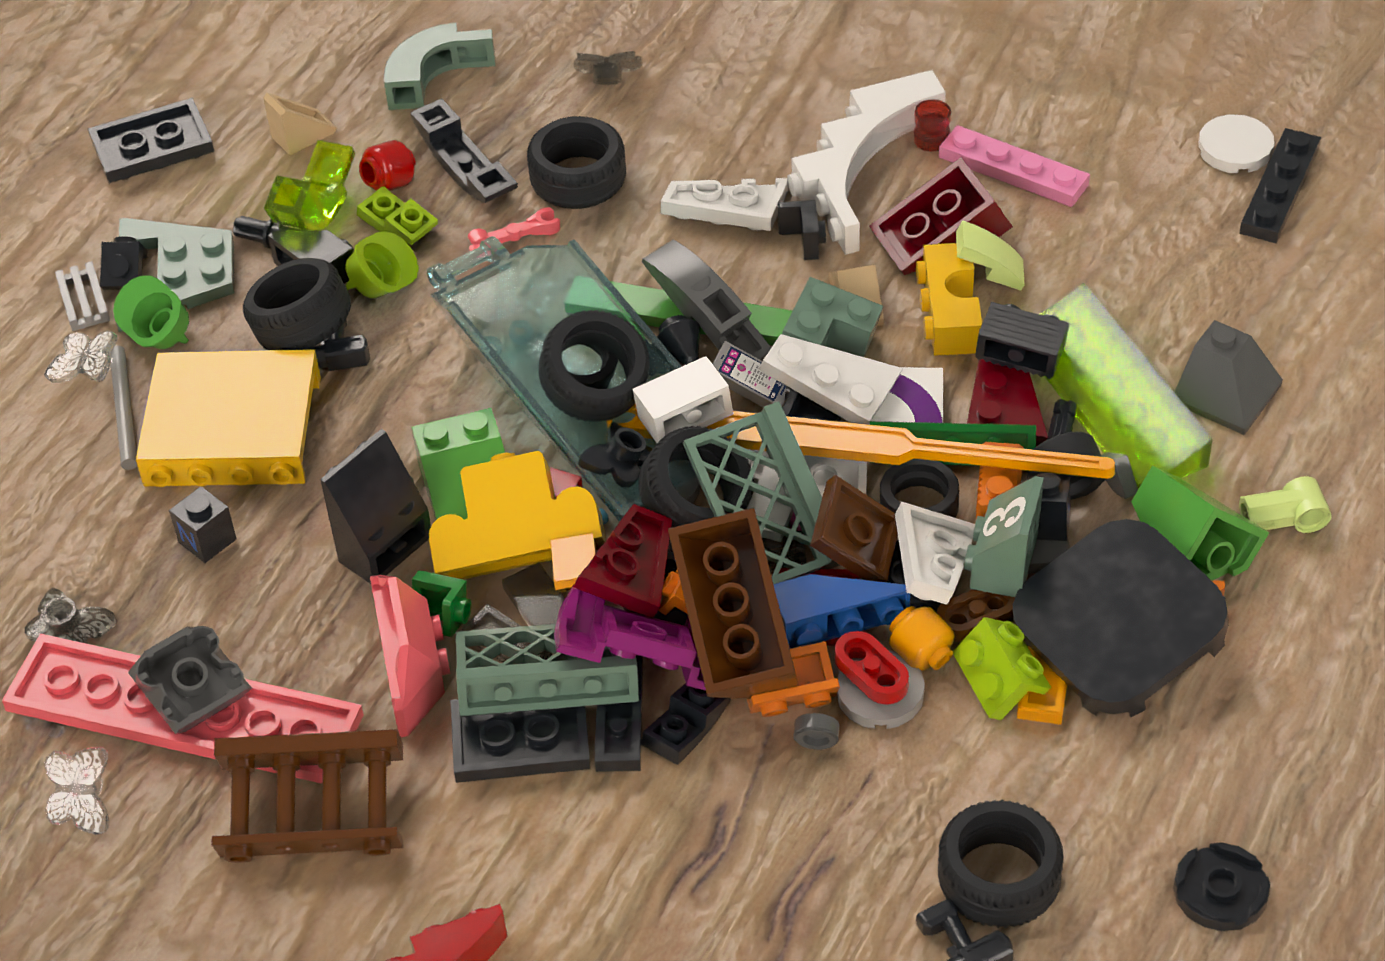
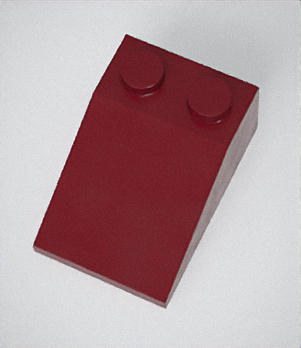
[869,157,1013,275]

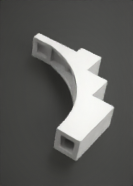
[787,70,946,255]

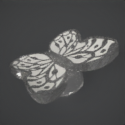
[44,330,118,383]
[44,747,109,835]

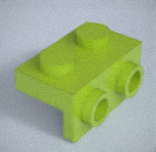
[953,617,1051,720]

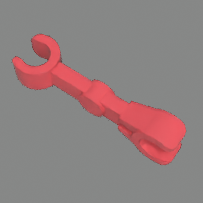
[468,207,560,258]

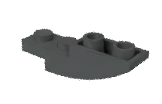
[642,239,771,361]

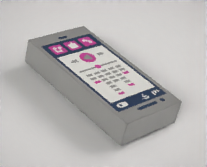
[712,341,787,407]

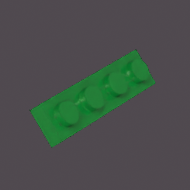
[869,421,1036,466]

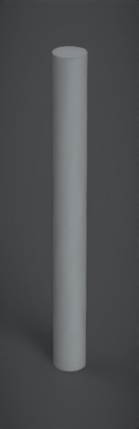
[109,346,137,470]

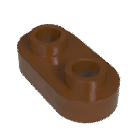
[937,589,1015,642]

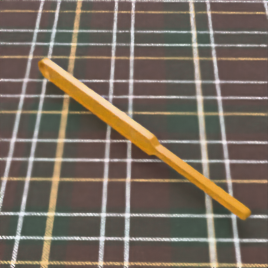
[606,404,1115,479]

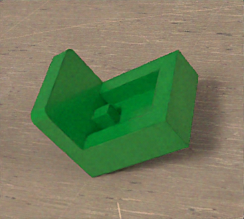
[412,570,472,638]

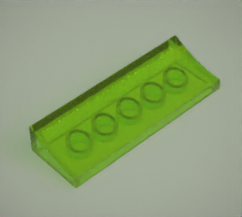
[1039,283,1213,489]

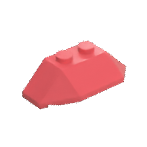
[370,575,451,737]

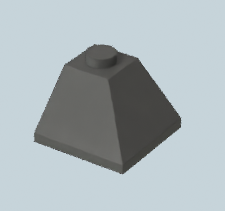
[1171,320,1283,435]

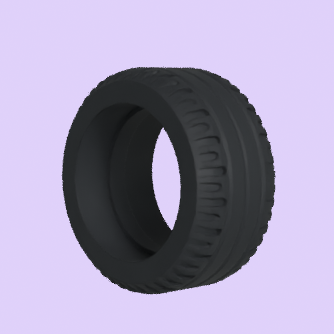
[527,116,626,209]
[243,258,351,350]
[538,310,650,422]
[638,426,754,528]
[938,800,1064,928]

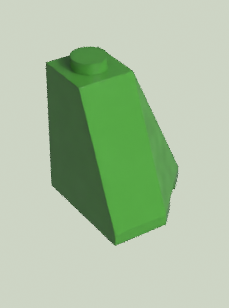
[1131,465,1269,580]

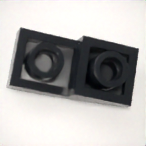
[642,683,731,765]

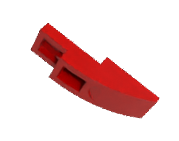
[386,904,507,961]

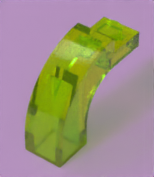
[264,140,356,230]

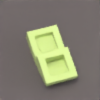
[956,221,1025,290]

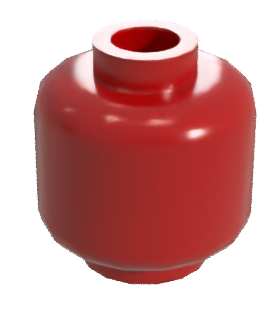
[359,140,416,191]

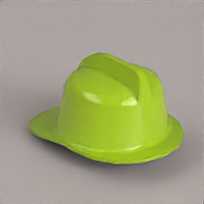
[345,231,419,298]

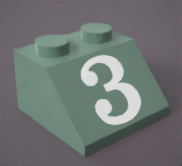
[964,476,1044,597]

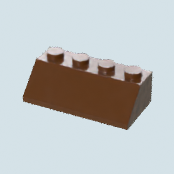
[668,508,798,699]

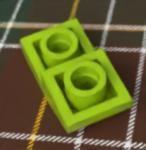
[356,186,438,245]

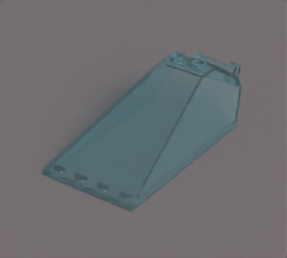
[427,236,697,522]

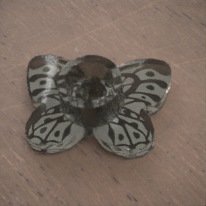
[574,51,643,85]
[25,588,117,644]

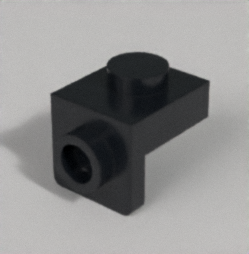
[778,200,826,260]
[100,236,148,290]

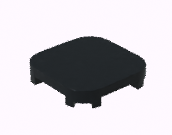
[1013,519,1229,718]

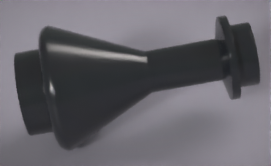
[656,315,700,365]

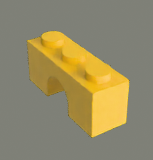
[916,243,982,356]

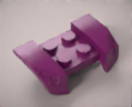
[554,587,706,690]

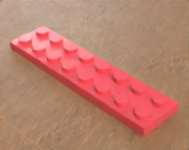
[2,634,364,784]

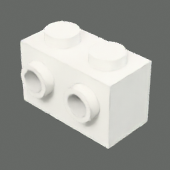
[632,356,733,443]

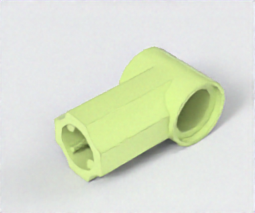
[1239,476,1332,533]

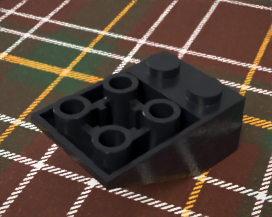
[320,429,431,584]

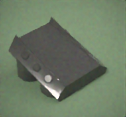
[128,626,252,734]

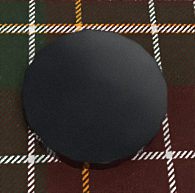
[1173,842,1271,932]

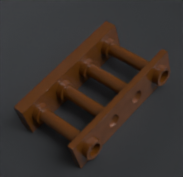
[211,729,403,863]

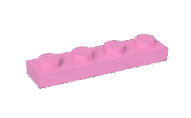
[939,125,1090,207]

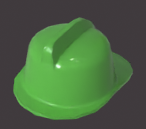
[113,275,189,349]

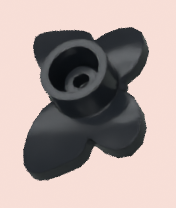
[578,421,653,487]

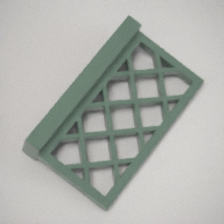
[683,401,839,584]
[456,624,639,716]

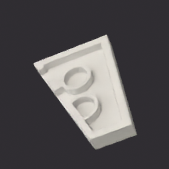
[661,178,789,231]

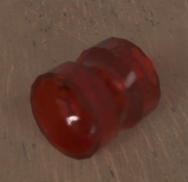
[913,99,951,152]

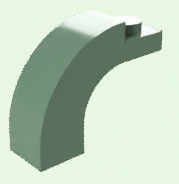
[384,23,495,110]

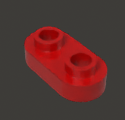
[835,631,909,705]

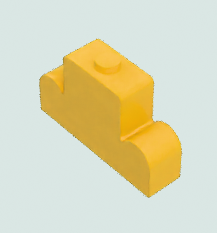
[429,451,606,580]

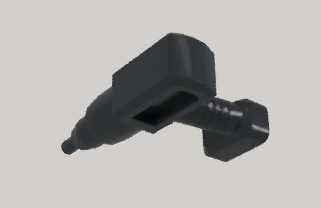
[306,319,370,371]
[916,899,1014,961]

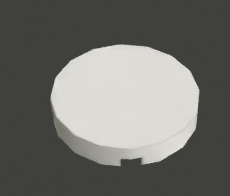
[1199,114,1274,173]

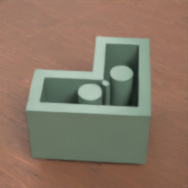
[782,277,883,357]

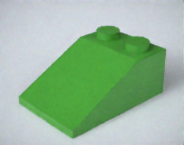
[411,408,505,520]

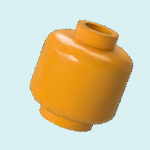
[889,606,955,671]

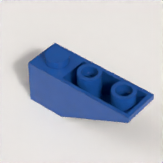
[773,574,910,649]

